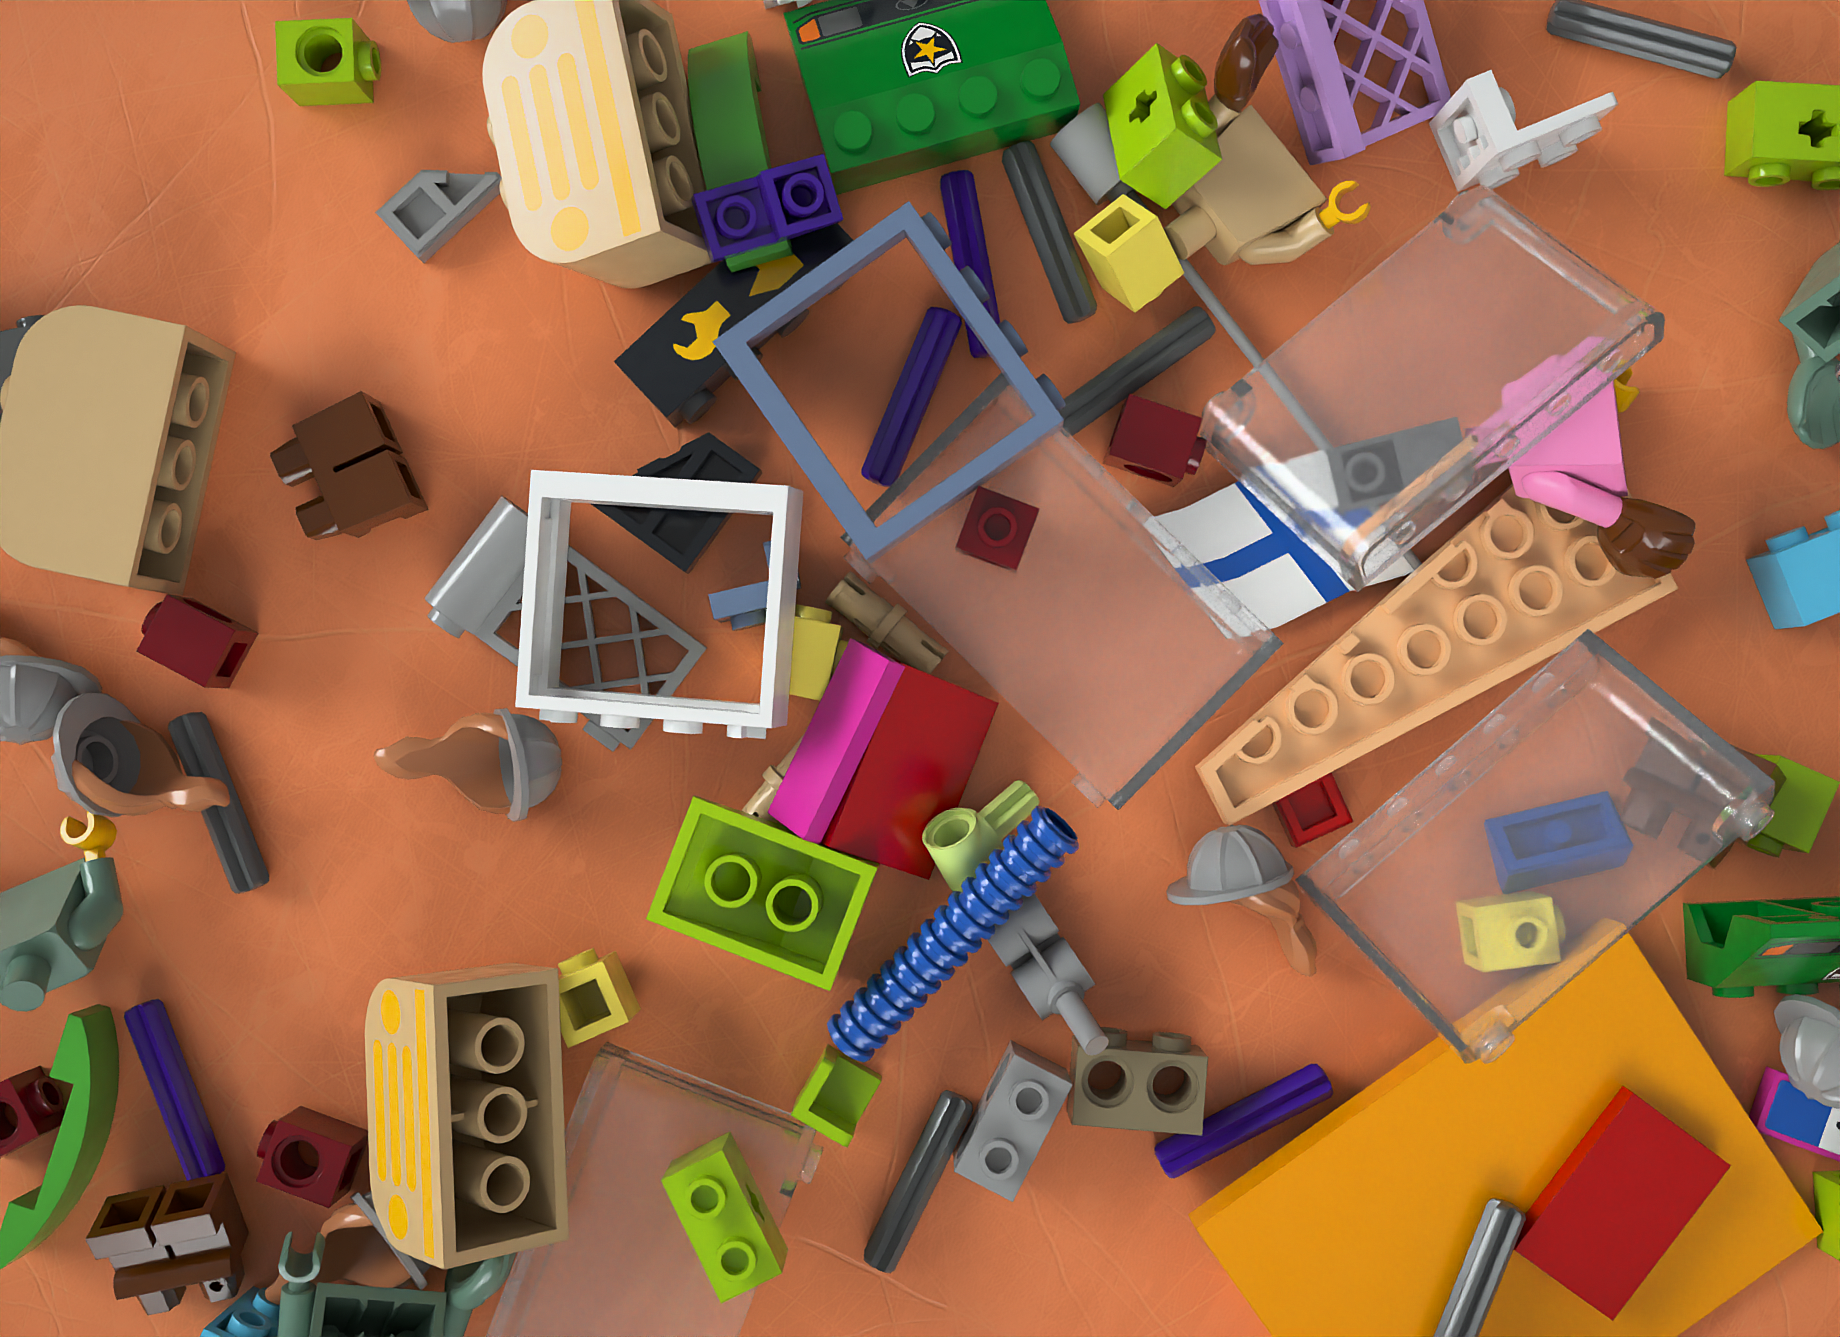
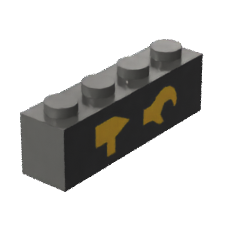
[614,223,854,428]

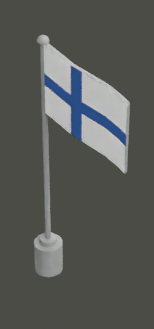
[1050,103,1422,639]

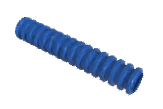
[827,806,1079,1062]

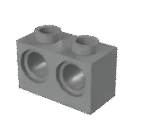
[953,1040,1073,1202]

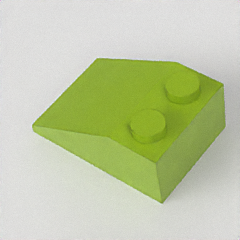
[646,796,880,991]

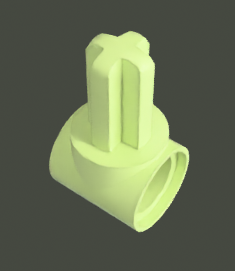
[922,780,1040,892]

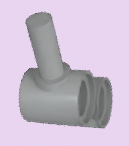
[987,893,1109,1056]

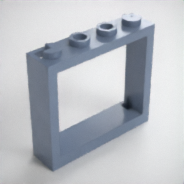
[712,201,1066,564]

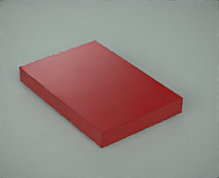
[821,660,999,880]
[1514,1086,1731,1321]

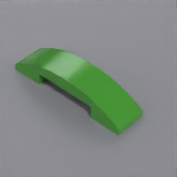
[687,31,793,272]
[0,1004,119,1269]

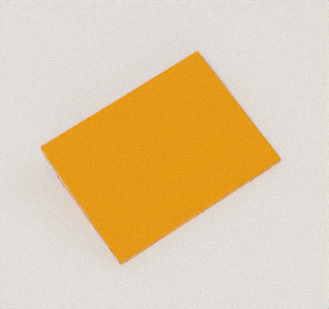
[1188,919,1824,1337]

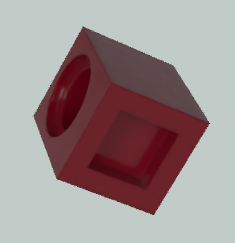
[1103,394,1207,487]
[955,486,1040,574]
[136,594,259,689]
[0,1066,65,1159]
[256,1106,368,1208]

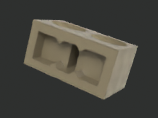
[1067,1027,1208,1135]

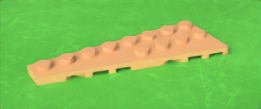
[1195,483,1678,826]

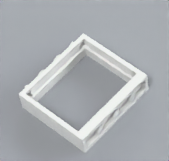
[515,470,804,739]

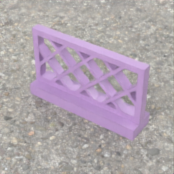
[1258,0,1451,166]

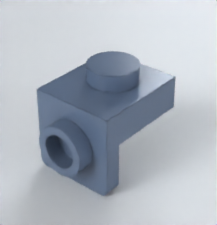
[708,541,802,631]

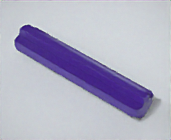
[940,170,1000,358]
[861,307,962,488]
[124,999,225,1180]
[1154,1064,1333,1178]

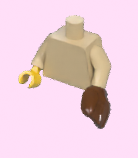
[1163,14,1371,265]

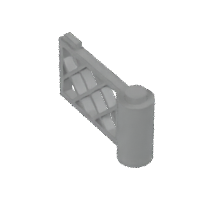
[425,496,707,752]

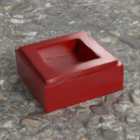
[1272,772,1354,848]

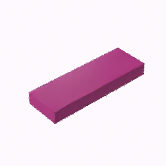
[767,638,905,844]

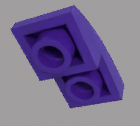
[691,154,844,263]

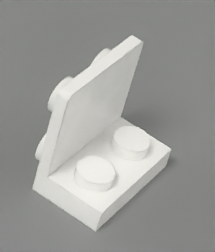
[1429,70,1618,192]

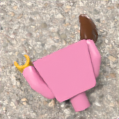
[1466,355,1695,579]

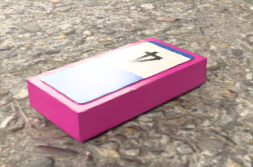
[1749,1066,1840,1162]

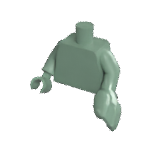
[1779,242,1840,449]
[278,1232,517,1337]

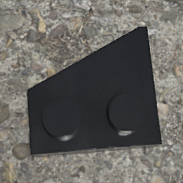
[591,432,762,574]

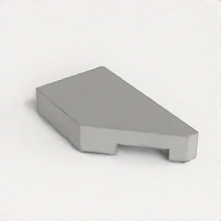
[375,170,502,263]

